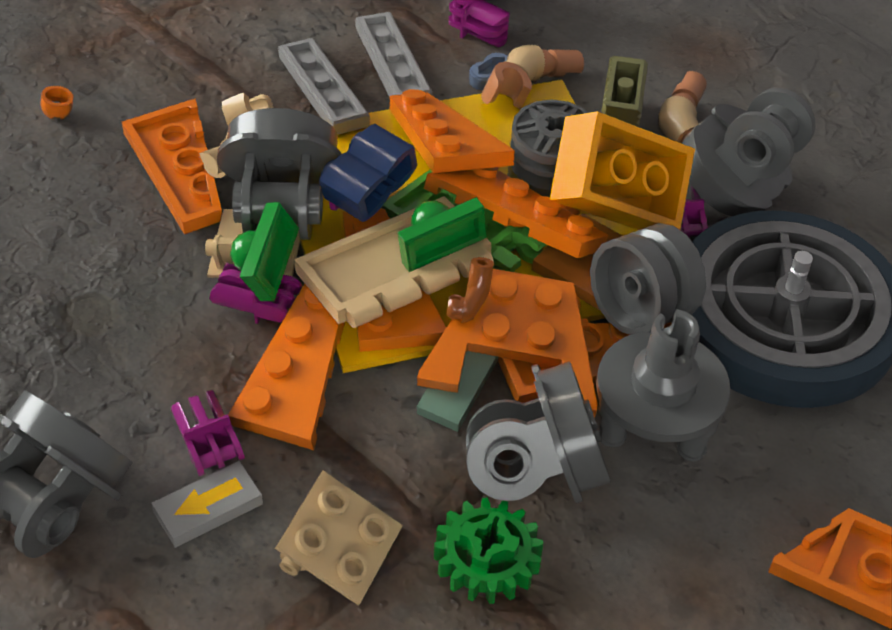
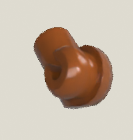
[446,257,494,323]

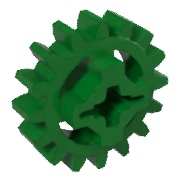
[434,498,543,604]

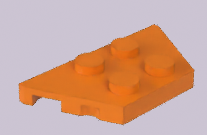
[768,508,892,629]

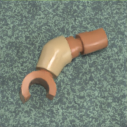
[481,45,584,109]
[658,71,707,143]

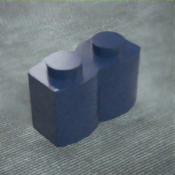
[319,124,418,222]

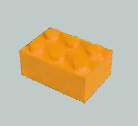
[549,111,695,230]

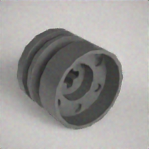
[507,99,589,197]

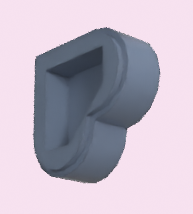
[469,53,508,91]

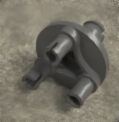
[596,309,730,461]

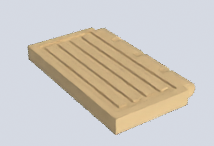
[294,196,494,328]

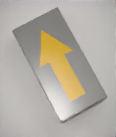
[151,461,263,548]

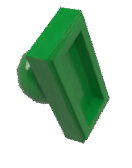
[397,197,487,272]
[230,202,299,301]

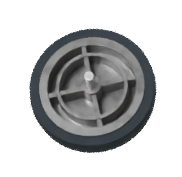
[692,211,892,408]

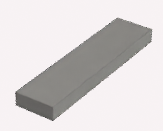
[355,12,433,97]
[278,38,370,135]

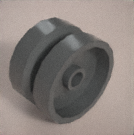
[590,223,706,335]

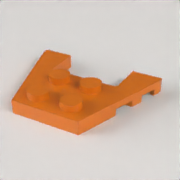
[417,269,598,417]

